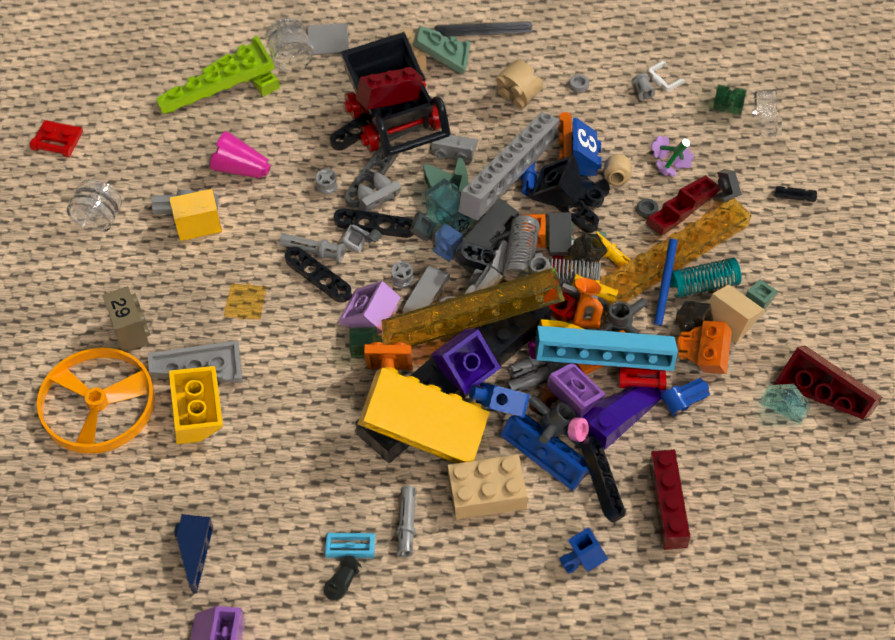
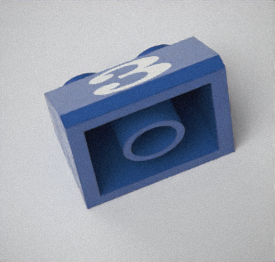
[572,118,602,176]

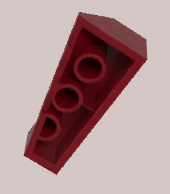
[773,345,883,419]

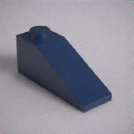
[174,514,214,594]

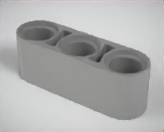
[402,266,450,326]

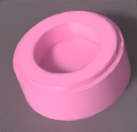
[568,417,589,442]

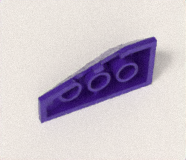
[576,386,666,450]

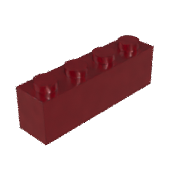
[649,449,691,550]

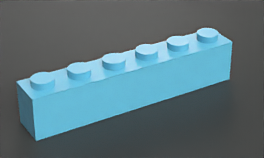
[535,326,678,371]

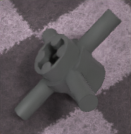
[597,297,648,334]
[529,394,581,448]

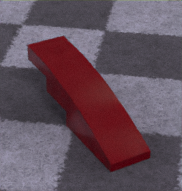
[646,175,721,236]

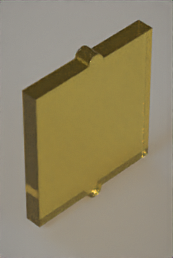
[224,283,267,320]

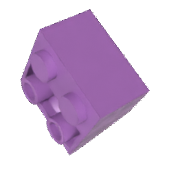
[190,606,245,640]

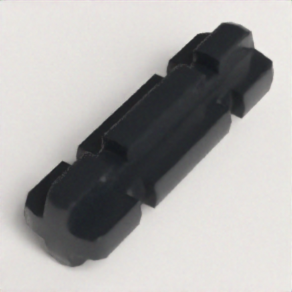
[774,186,817,202]

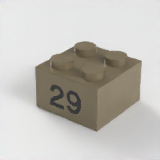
[102,286,151,352]

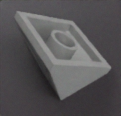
[307,23,349,55]

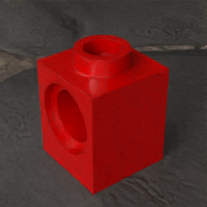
[543,286,577,322]

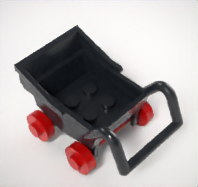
[341,31,451,157]

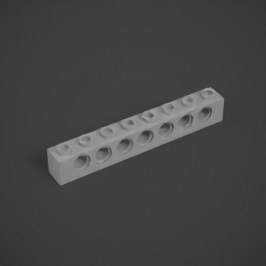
[458,112,560,220]

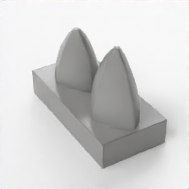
[357,172,402,212]

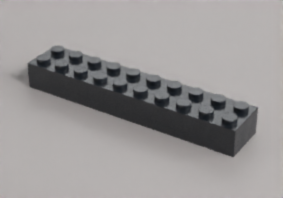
[355,283,552,463]

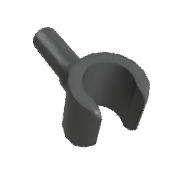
[351,224,382,243]

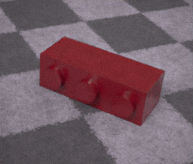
[356,67,423,110]

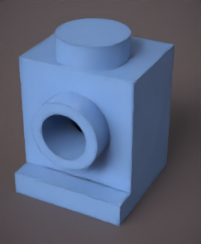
[433,224,463,262]

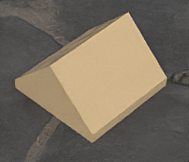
[701,284,765,344]

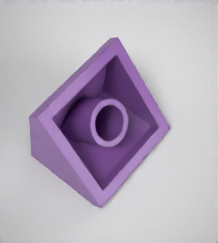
[547,363,606,418]

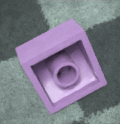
[337,281,401,335]

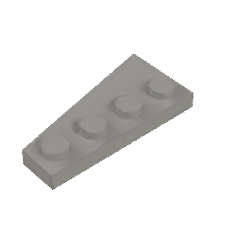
[148,340,243,383]

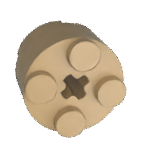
[496,59,543,109]

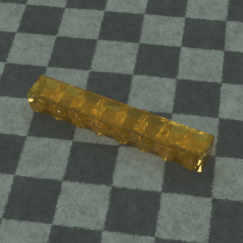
[381,267,565,347]

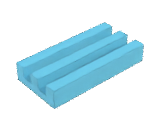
[325,533,375,558]

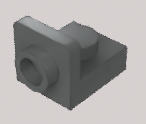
[713,169,742,204]

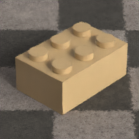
[448,454,528,520]

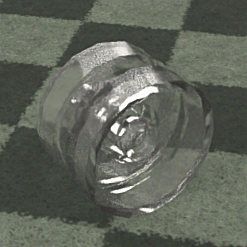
[66,180,123,232]

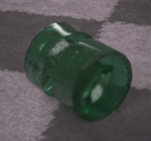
[713,84,747,116]

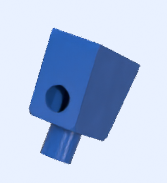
[469,382,530,417]

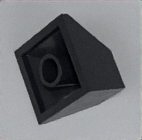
[530,155,583,208]

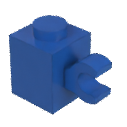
[559,527,609,574]

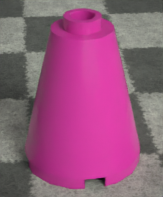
[210,131,271,179]

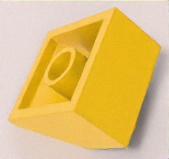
[169,189,222,241]

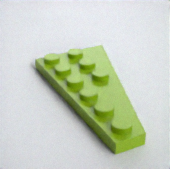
[156,35,275,114]

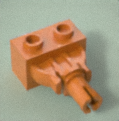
[675,321,732,374]

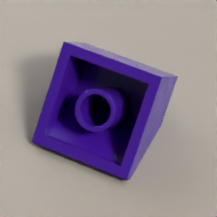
[431,329,501,395]

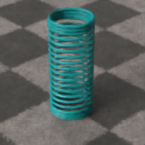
[670,257,742,298]

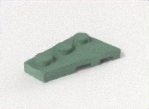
[413,26,471,74]

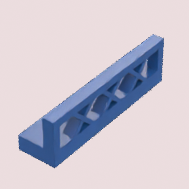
[500,414,589,491]

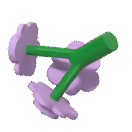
[651,136,694,177]

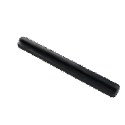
[435,21,532,36]

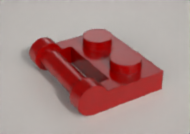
[30,120,83,158]
[619,367,667,390]

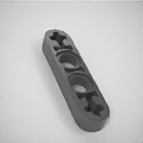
[345,145,396,208]

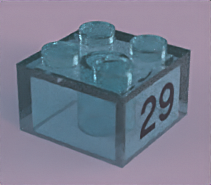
[425,178,474,236]

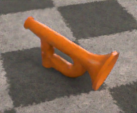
[572,278,603,328]

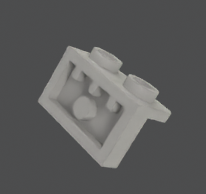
[431,135,478,162]

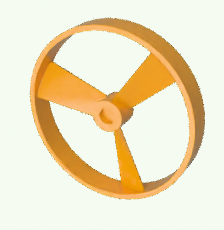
[37,348,155,454]

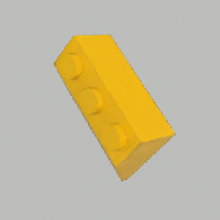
[169,366,223,445]

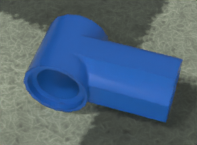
[660,378,710,416]

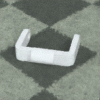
[648,61,685,91]

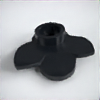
[579,174,610,208]

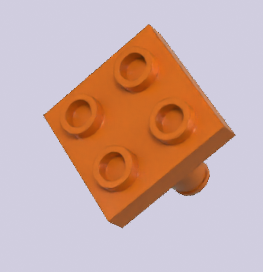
[364,342,413,370]

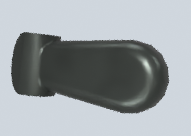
[324,556,362,601]

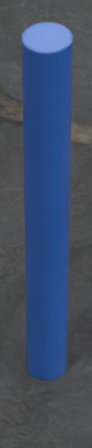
[653,238,678,326]

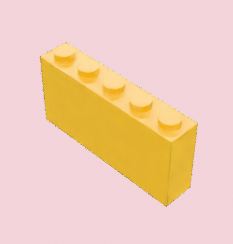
[358,367,490,464]

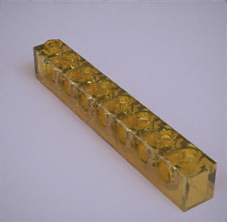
[599,198,752,305]

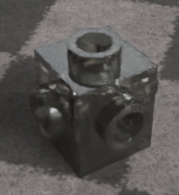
[568,233,608,268]
[676,301,713,332]

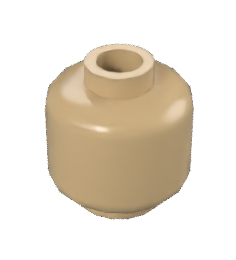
[604,154,632,186]

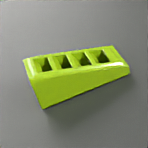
[250,71,280,97]

